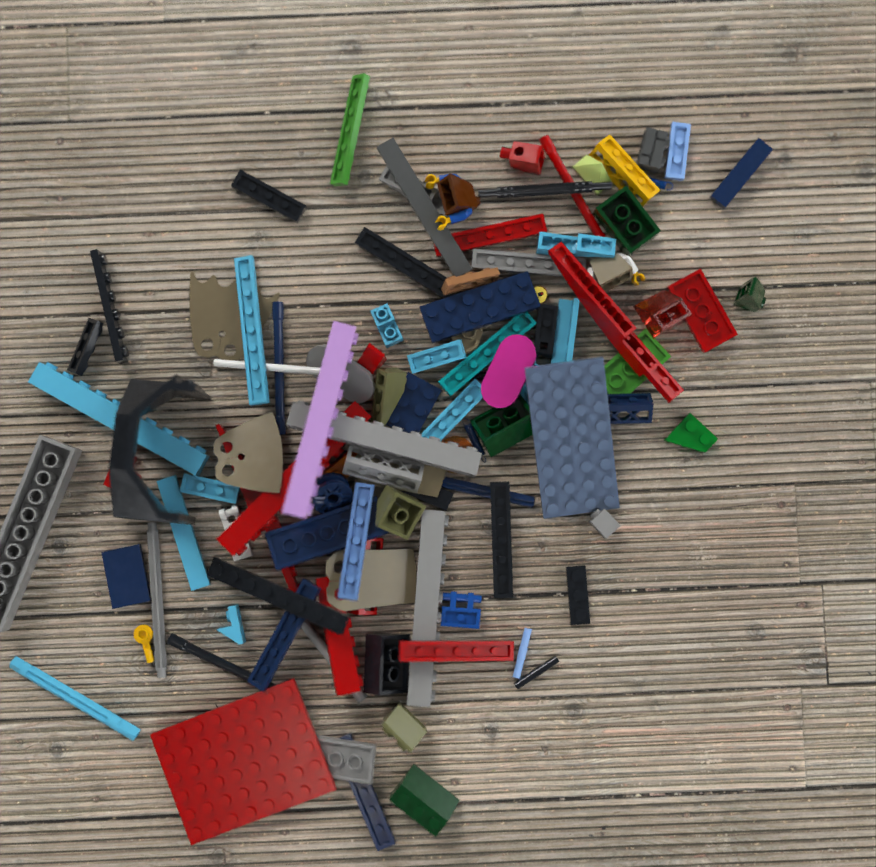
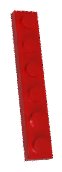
[433,213,547,258]
[398,640,514,662]

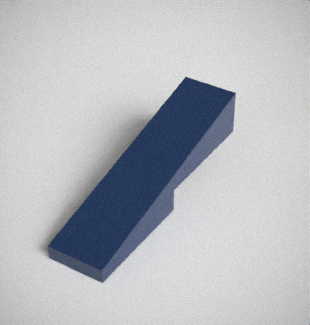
[710,138,773,209]

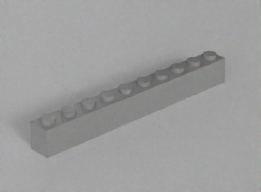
[286,400,482,478]
[407,510,449,707]

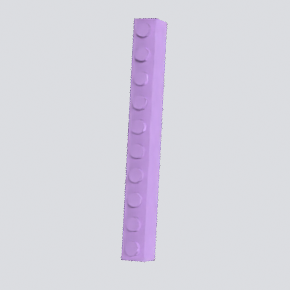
[282,321,359,520]

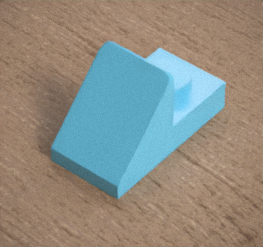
[217,604,246,644]

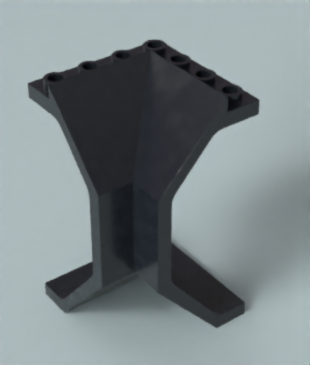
[109,374,210,525]

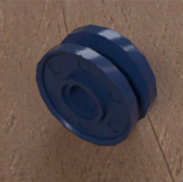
[311,472,353,514]

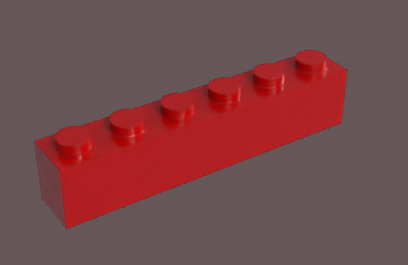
[315,576,363,696]

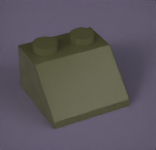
[375,484,426,540]

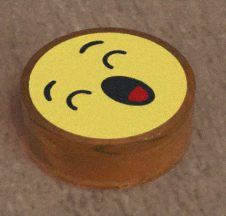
[534,286,548,304]

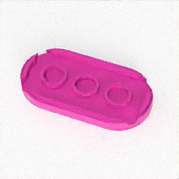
[481,334,537,408]

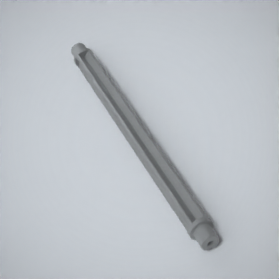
[147,522,167,678]

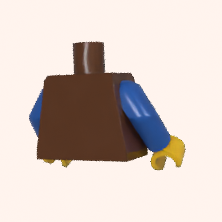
[425,174,481,231]

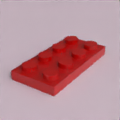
[666,268,738,354]

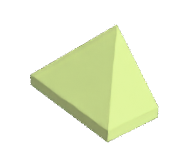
[573,155,612,195]

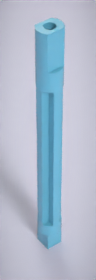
[9,656,141,741]

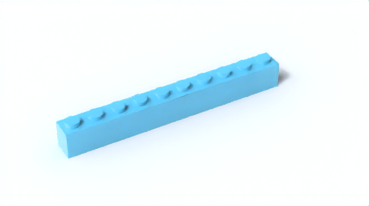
[28,362,210,476]

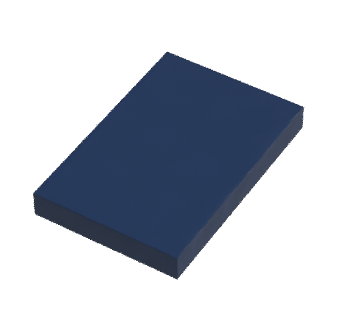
[101,544,152,609]

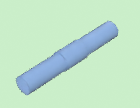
[512,627,532,679]

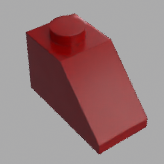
[357,343,387,376]

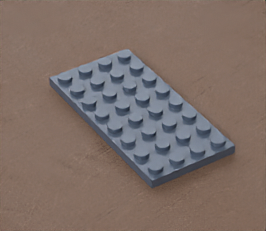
[524,356,620,519]

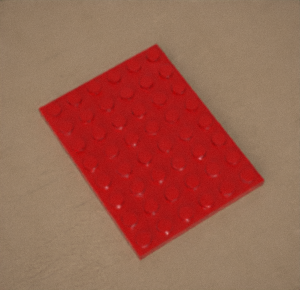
[150,678,337,845]

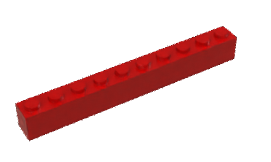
[216,401,372,557]

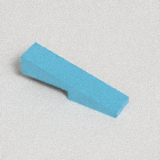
[536,232,616,258]

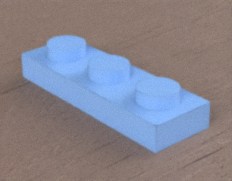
[664,122,691,181]

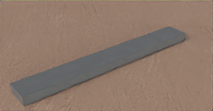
[377,138,472,277]

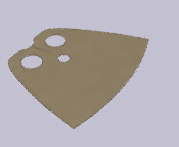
[214,412,283,493]

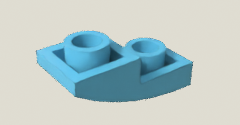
[370,303,404,348]

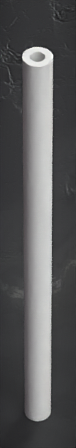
[213,359,321,375]

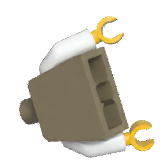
[587,251,645,292]

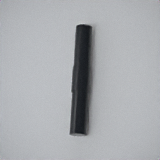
[514,655,560,689]

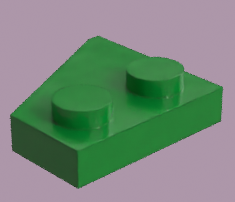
[664,413,718,453]

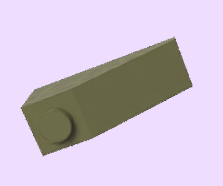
[370,367,407,427]

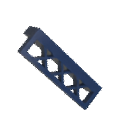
[607,393,654,424]

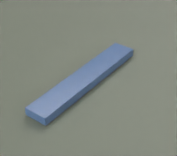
[338,482,375,601]

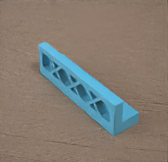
[550,298,580,364]

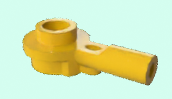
[133,624,155,663]

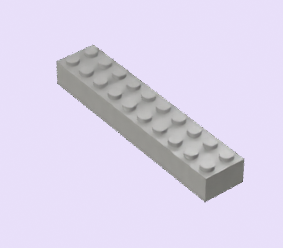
[0,435,82,632]

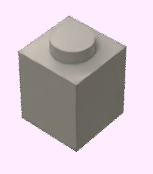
[588,509,621,539]

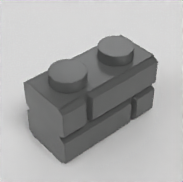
[636,127,670,173]

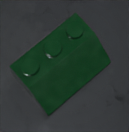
[470,394,533,457]
[389,764,460,837]

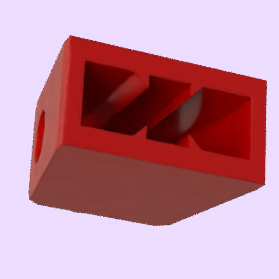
[500,141,545,176]

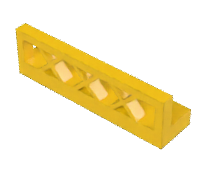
[589,135,660,206]

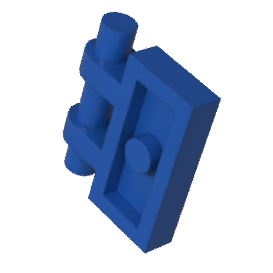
[441,591,482,629]

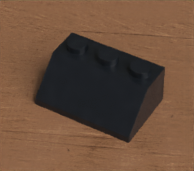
[363,633,410,696]

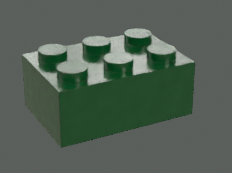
[593,186,661,256]

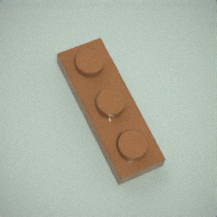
[441,267,500,295]

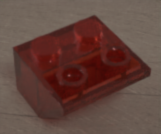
[633,290,692,339]

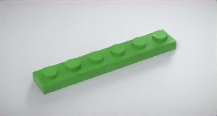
[330,73,370,186]

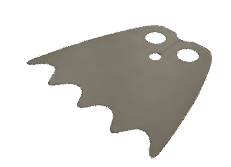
[189,272,280,361]

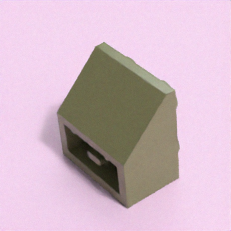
[382,701,427,753]

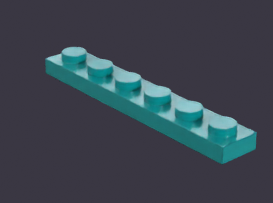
[438,312,537,397]

